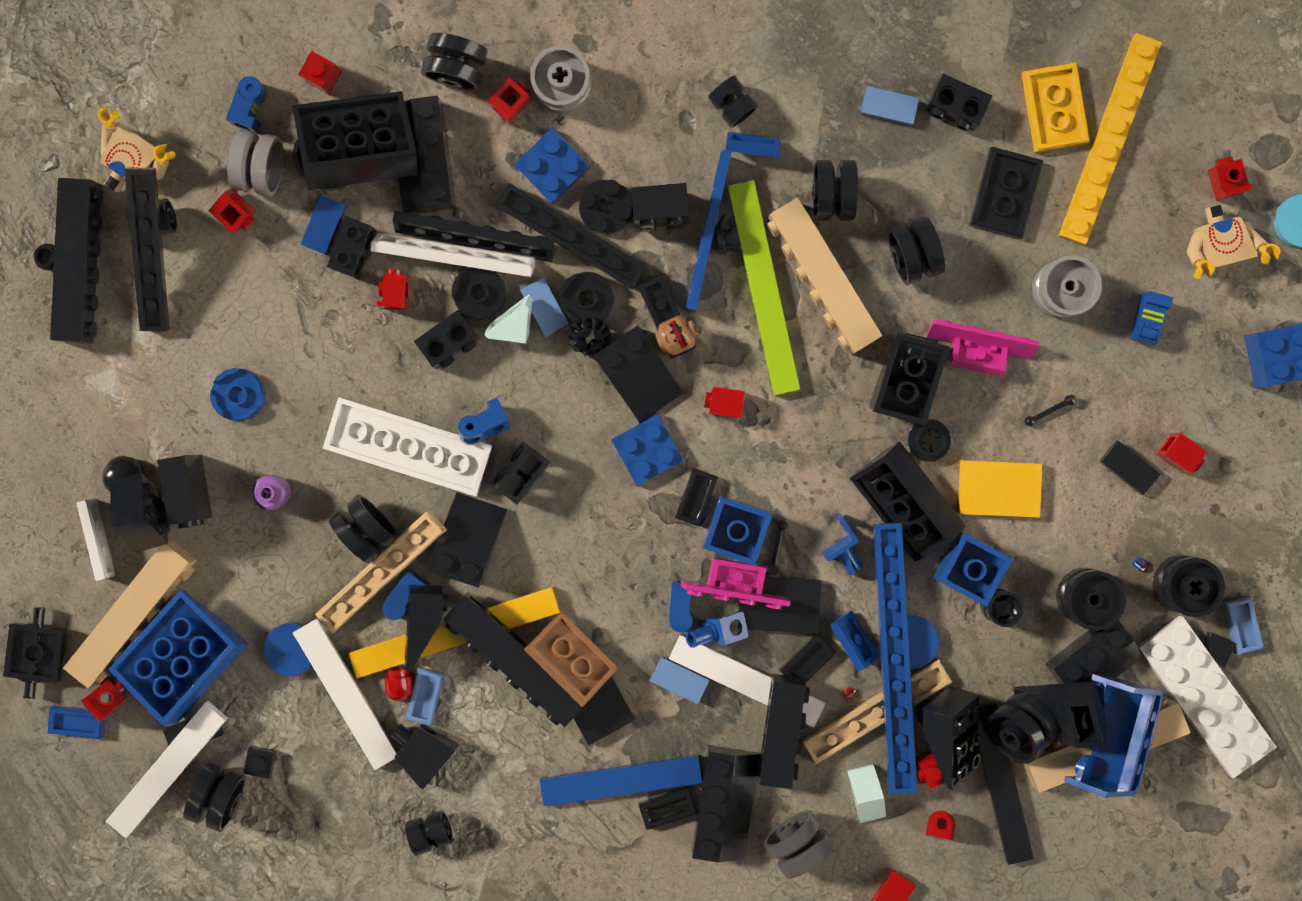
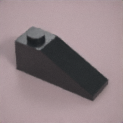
[405,585,448,672]

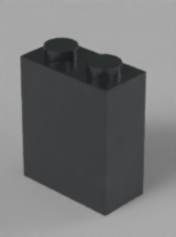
[157,455,212,529]

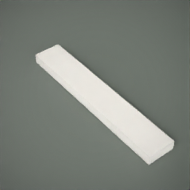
[371,233,536,277]
[293,618,398,770]
[669,634,826,727]
[106,701,228,838]

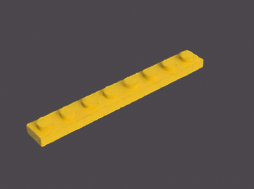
[1058,33,1162,246]

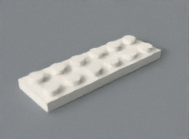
[323,397,493,497]
[1137,616,1277,778]

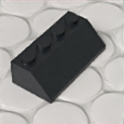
[398,95,456,214]
[850,441,966,562]
[691,745,761,863]

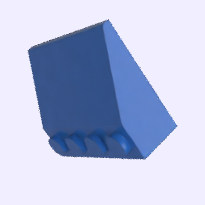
[108,590,249,726]

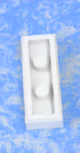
[76,499,115,581]

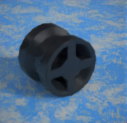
[715,225,741,255]

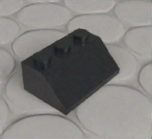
[1045,621,1142,685]

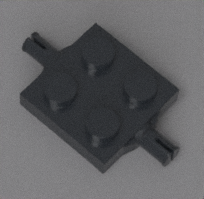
[3,607,67,699]

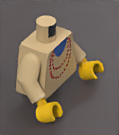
[97,106,176,193]
[1186,205,1280,279]

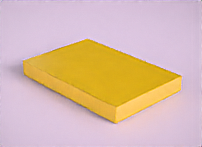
[1021,62,1090,153]
[958,460,1042,517]

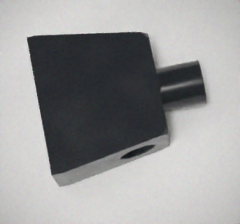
[391,724,459,790]

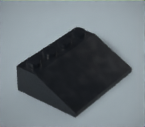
[292,91,418,190]

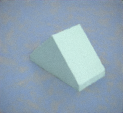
[484,294,532,344]
[847,764,886,823]

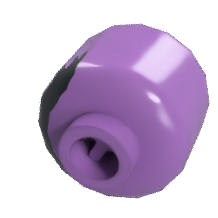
[252,475,291,510]

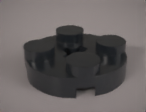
[579,180,633,235]
[452,267,506,320]
[560,272,614,323]

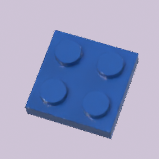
[514,127,590,205]
[611,414,684,486]

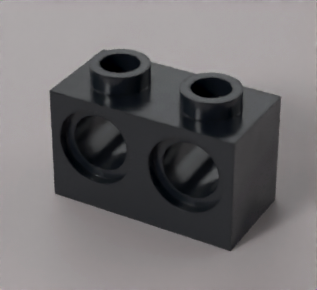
[925,73,992,132]
[327,216,377,280]
[414,310,480,370]
[490,441,550,505]

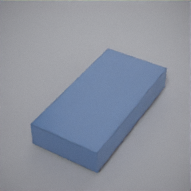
[860,86,919,126]
[520,277,569,338]
[1222,596,1265,655]
[650,656,709,704]
[405,666,445,726]

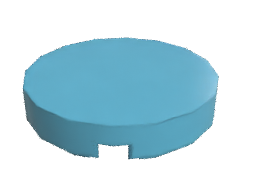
[1274,194,1302,248]

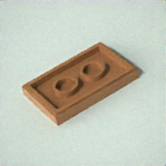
[524,611,618,707]

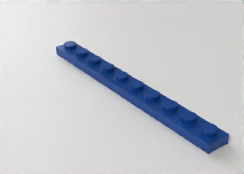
[873,522,917,795]

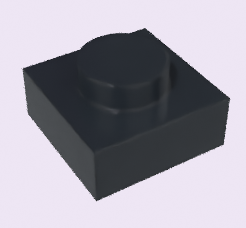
[243,745,277,779]

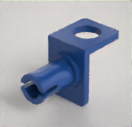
[822,512,863,575]
[685,612,749,648]

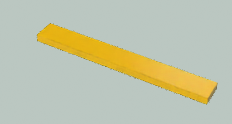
[348,587,560,678]

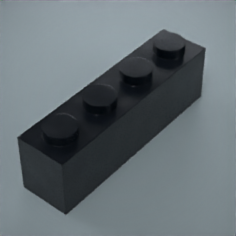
[758,674,810,789]

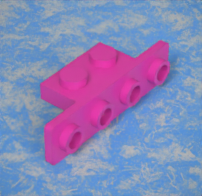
[927,320,1039,377]
[681,557,791,609]

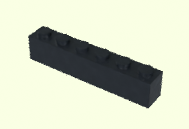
[50,178,103,343]
[443,592,585,727]

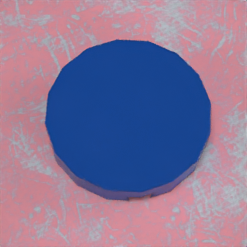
[210,368,266,421]
[907,615,939,669]
[264,622,312,676]

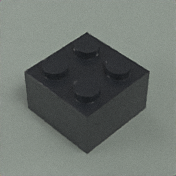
[631,183,689,232]
[110,472,170,553]

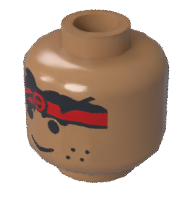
[655,315,698,355]

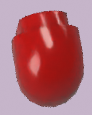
[385,667,414,701]
[925,810,955,841]

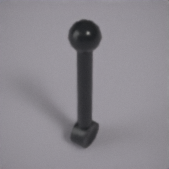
[1024,395,1076,427]
[768,520,788,575]

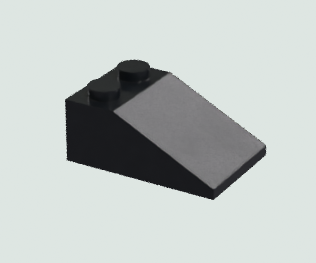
[593,325,684,423]
[870,332,950,426]
[427,492,508,588]

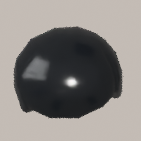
[102,455,145,492]

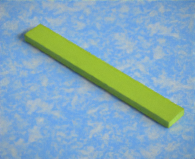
[727,180,800,396]

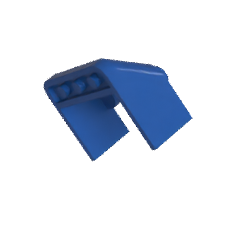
[1064,674,1163,798]

